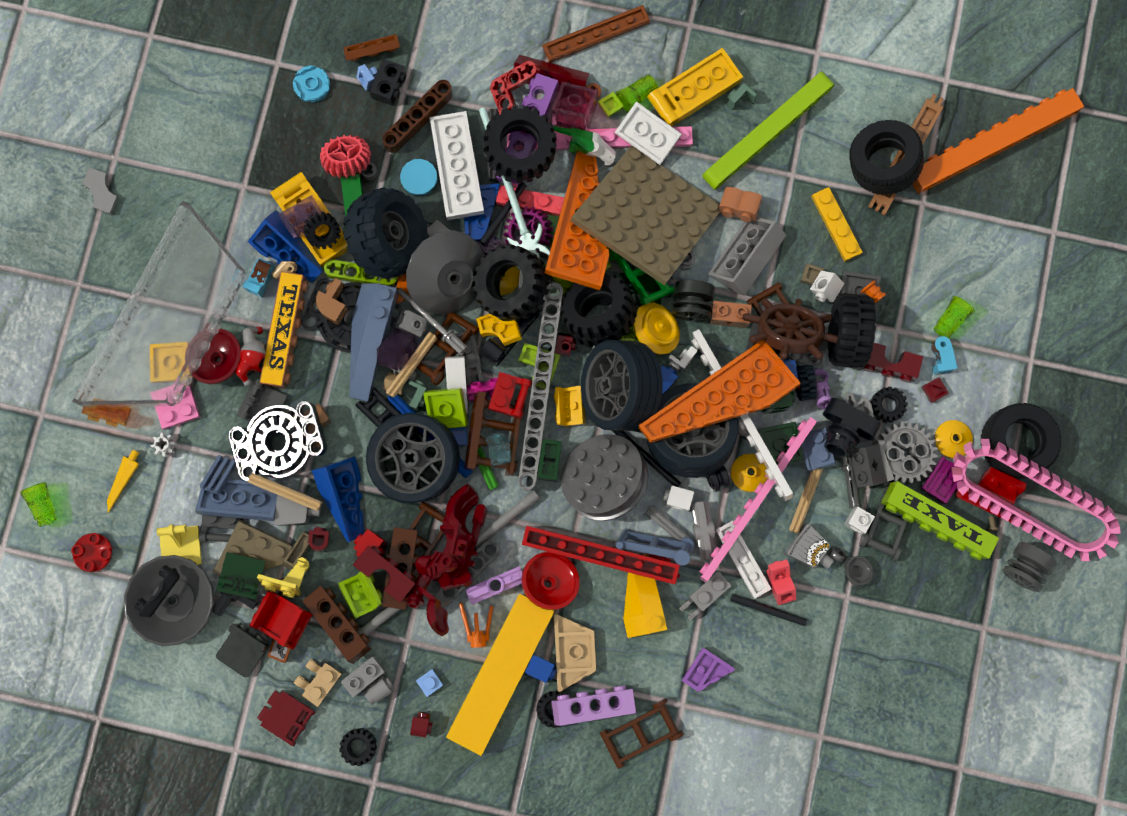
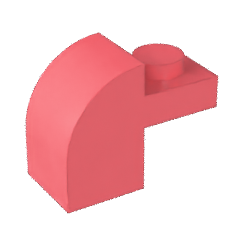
[766,559,796,605]

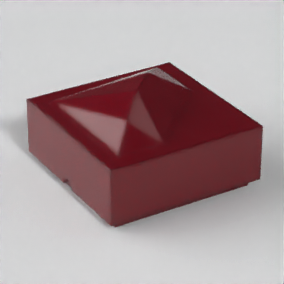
[921,377,949,403]

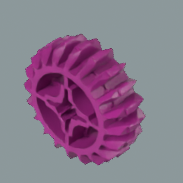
[503,207,554,253]

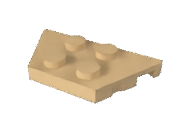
[554,614,596,692]

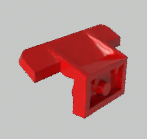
[955,467,1031,526]

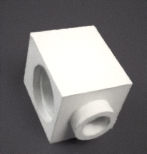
[810,271,845,302]
[663,486,694,512]
[844,507,875,535]

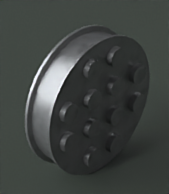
[561,434,648,521]

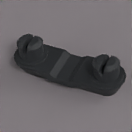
[134,565,180,617]

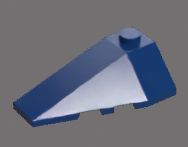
[247,210,323,283]

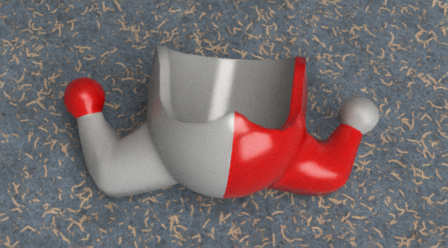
[236,326,267,386]

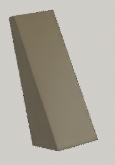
[283,532,309,570]

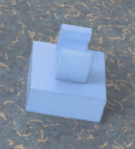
[356,64,378,91]

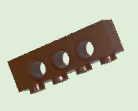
[382,527,421,610]
[302,586,372,664]

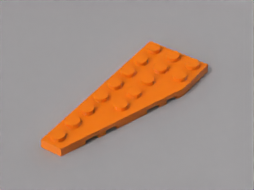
[544,151,609,290]

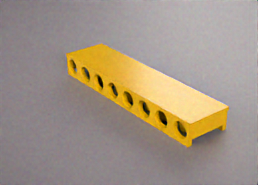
[446,593,554,756]

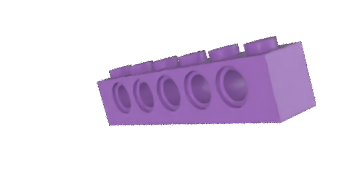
[495,73,559,188]

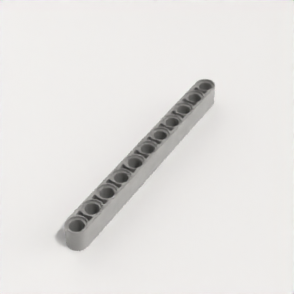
[519,282,563,491]

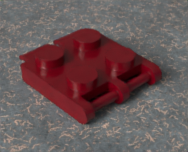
[257,690,316,747]

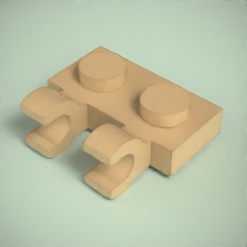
[294,659,342,707]

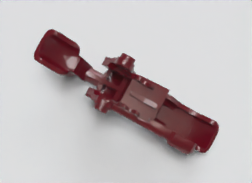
[403,483,488,636]

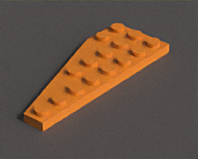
[639,340,801,443]

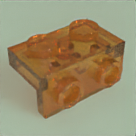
[82,398,131,427]

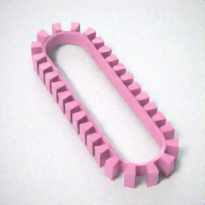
[952,439,1121,561]

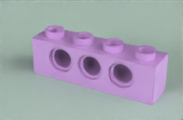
[551,685,636,726]

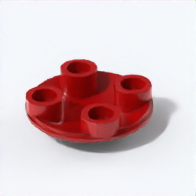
[71,533,112,572]

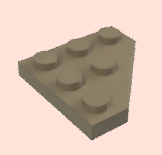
[212,519,293,576]

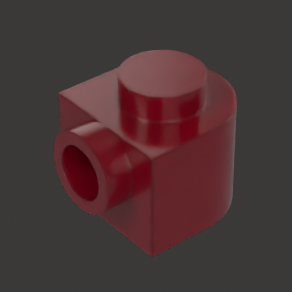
[555,333,576,356]
[308,527,330,552]
[410,712,433,738]

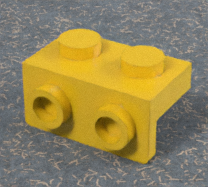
[554,386,586,427]

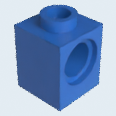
[525,654,556,683]

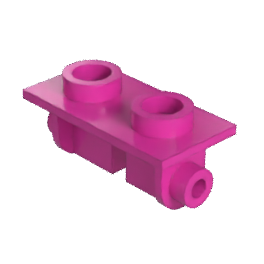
[466,378,497,401]

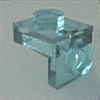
[486,433,511,466]

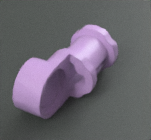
[814,369,831,409]

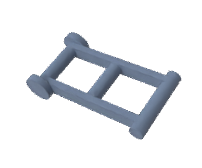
[616,529,695,566]

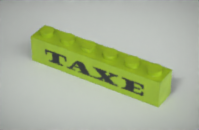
[881,481,999,561]

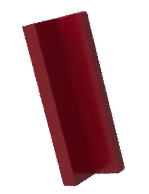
[511,55,589,98]

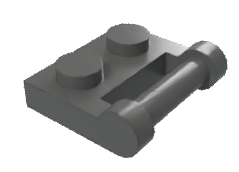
[199,515,243,543]

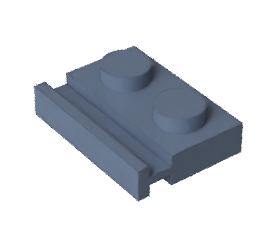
[801,427,836,472]

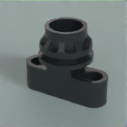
[823,398,881,457]

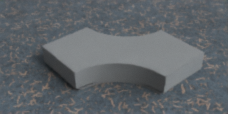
[82,167,119,215]

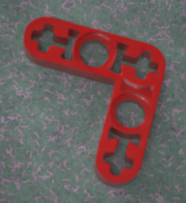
[490,61,540,115]

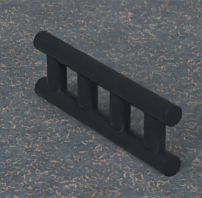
[355,387,423,456]

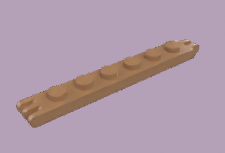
[868,94,944,216]

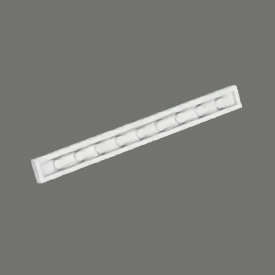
[691,329,793,501]

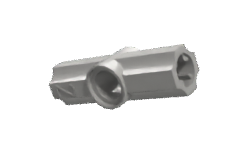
[691,501,716,561]

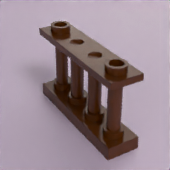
[464,391,525,476]

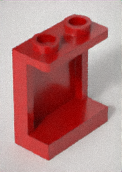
[249,591,313,650]

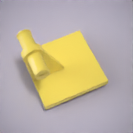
[157,524,202,565]
[257,557,309,598]

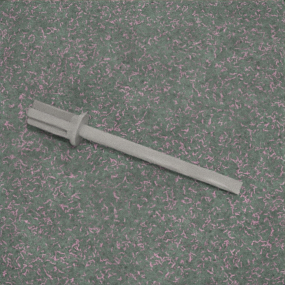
[398,288,468,355]

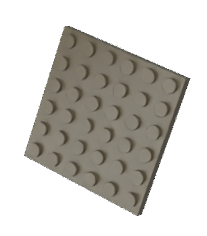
[570,145,720,286]

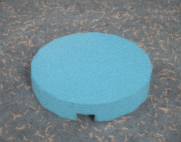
[293,65,331,103]
[400,159,438,196]

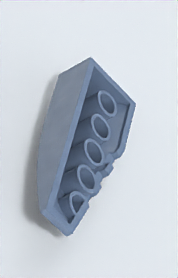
[349,283,399,402]

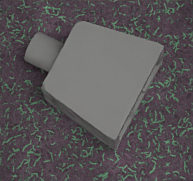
[274,495,322,526]

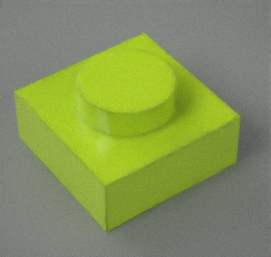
[598,91,624,118]

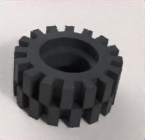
[303,211,341,249]
[870,387,908,423]
[536,691,572,728]
[339,728,377,766]

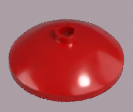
[521,552,579,610]

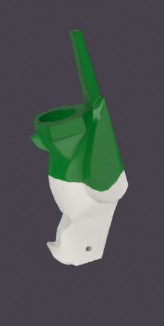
[554,126,616,165]

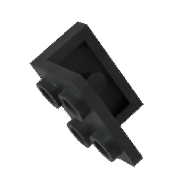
[216,623,270,677]

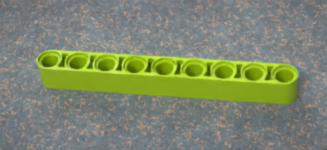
[702,71,835,190]

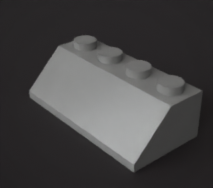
[708,217,786,295]

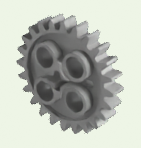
[876,421,938,484]

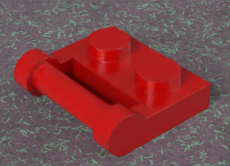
[488,372,532,419]

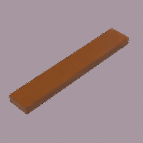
[542,5,650,63]

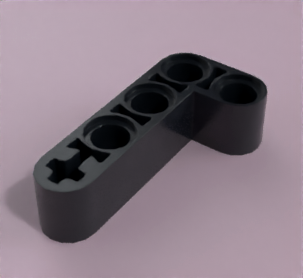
[480,307,542,367]

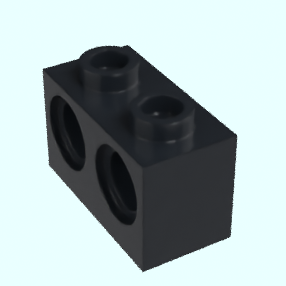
[369,59,407,106]

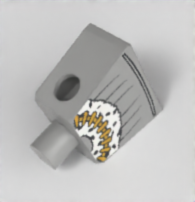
[784,523,834,569]

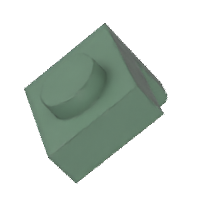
[727,83,757,110]
[408,380,428,411]

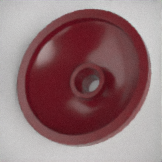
[185,328,241,384]

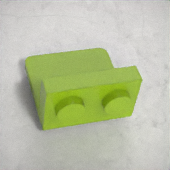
[338,571,383,619]

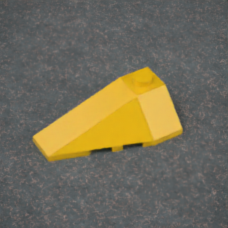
[623,553,667,638]

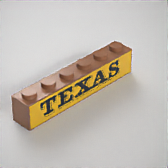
[259,271,309,389]

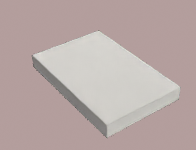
[615,102,682,165]

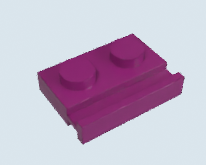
[921,456,966,504]

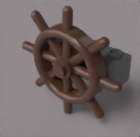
[742,298,838,367]

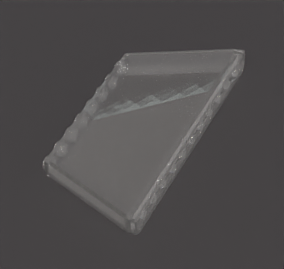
[72,201,246,407]

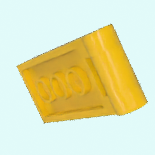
[647,48,743,126]
[270,172,348,268]

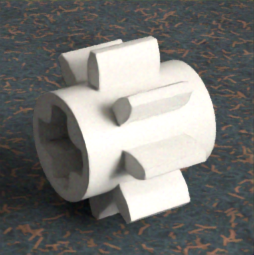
[151,433,177,457]

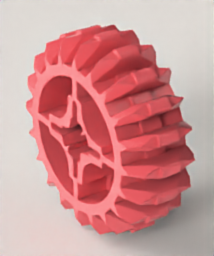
[320,134,371,179]

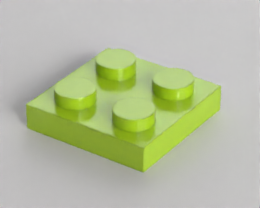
[423,388,468,428]

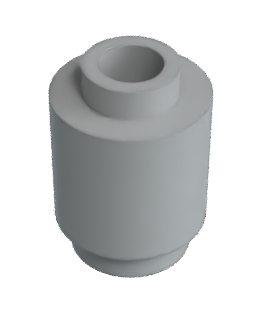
[363,676,394,704]

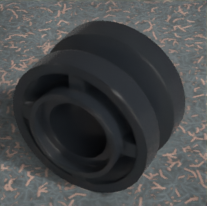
[706,466,730,492]

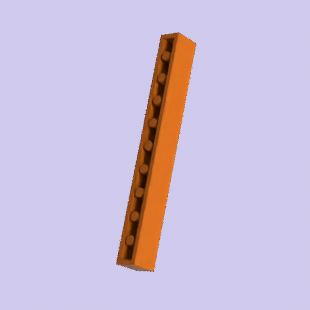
[912,88,1084,194]

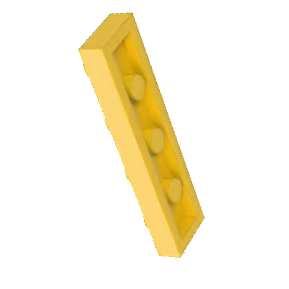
[811,187,863,262]

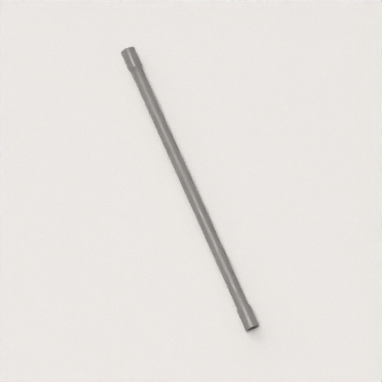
[333,490,540,658]

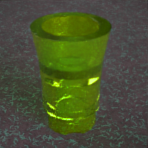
[616,74,658,113]
[933,296,975,338]
[20,482,58,527]

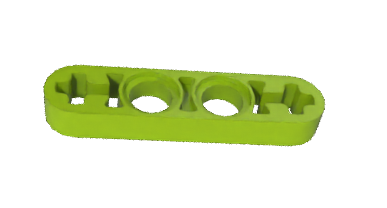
[324,260,398,287]

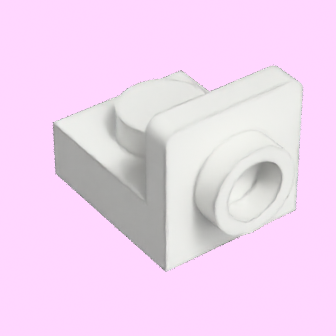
[668,346,698,372]

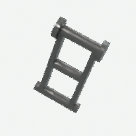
[859,481,907,562]

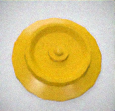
[633,303,680,355]

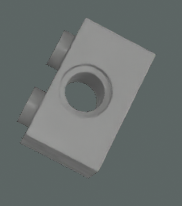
[341,656,387,697]

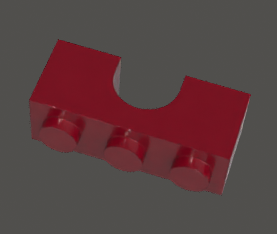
[863,342,923,383]
[352,545,415,603]

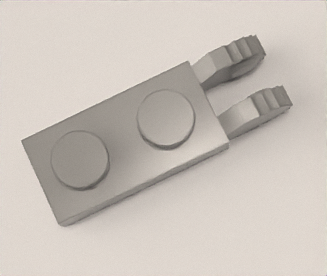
[679,571,731,621]

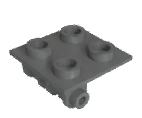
[236,381,287,422]

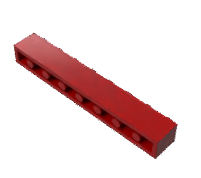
[522,526,680,584]

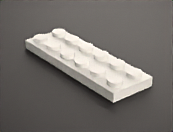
[430,111,484,220]

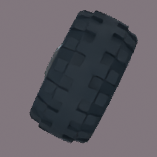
[343,187,429,279]

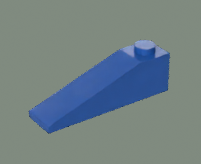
[312,456,364,542]

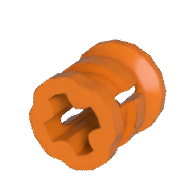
[860,280,886,304]

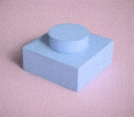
[416,669,443,697]

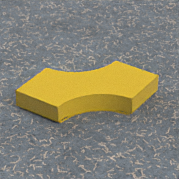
[476,314,522,346]

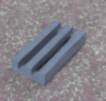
[200,455,237,495]

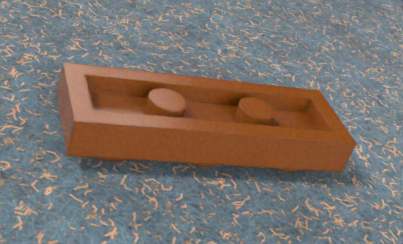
[343,34,400,61]

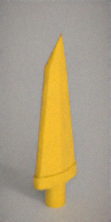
[107,450,139,513]

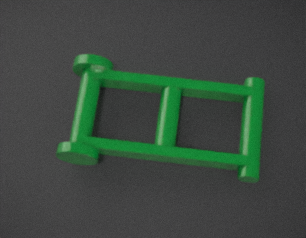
[607,247,674,305]

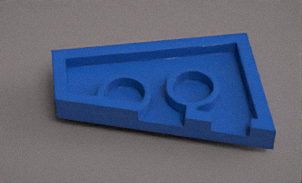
[464,184,500,242]

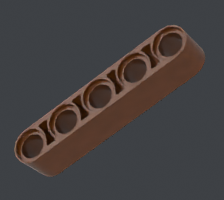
[382,79,453,153]

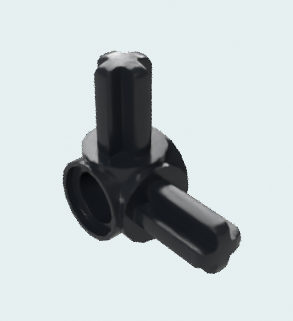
[212,592,259,616]

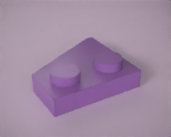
[681,647,735,692]

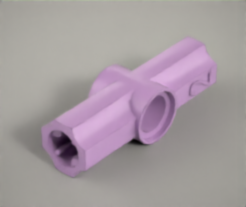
[465,566,522,605]

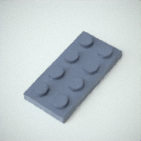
[195,477,281,521]

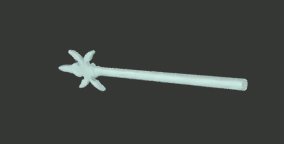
[479,107,550,269]

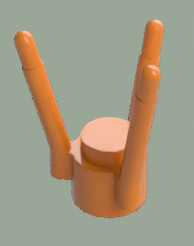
[459,603,493,648]

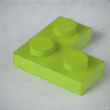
[518,343,561,390]

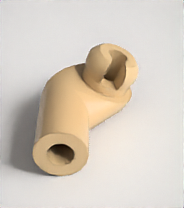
[271,261,297,280]

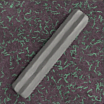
[646,506,695,543]

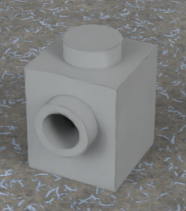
[394,310,428,337]

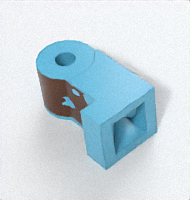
[242,258,274,298]
[931,336,957,375]

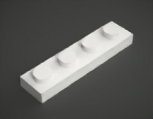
[715,520,771,599]

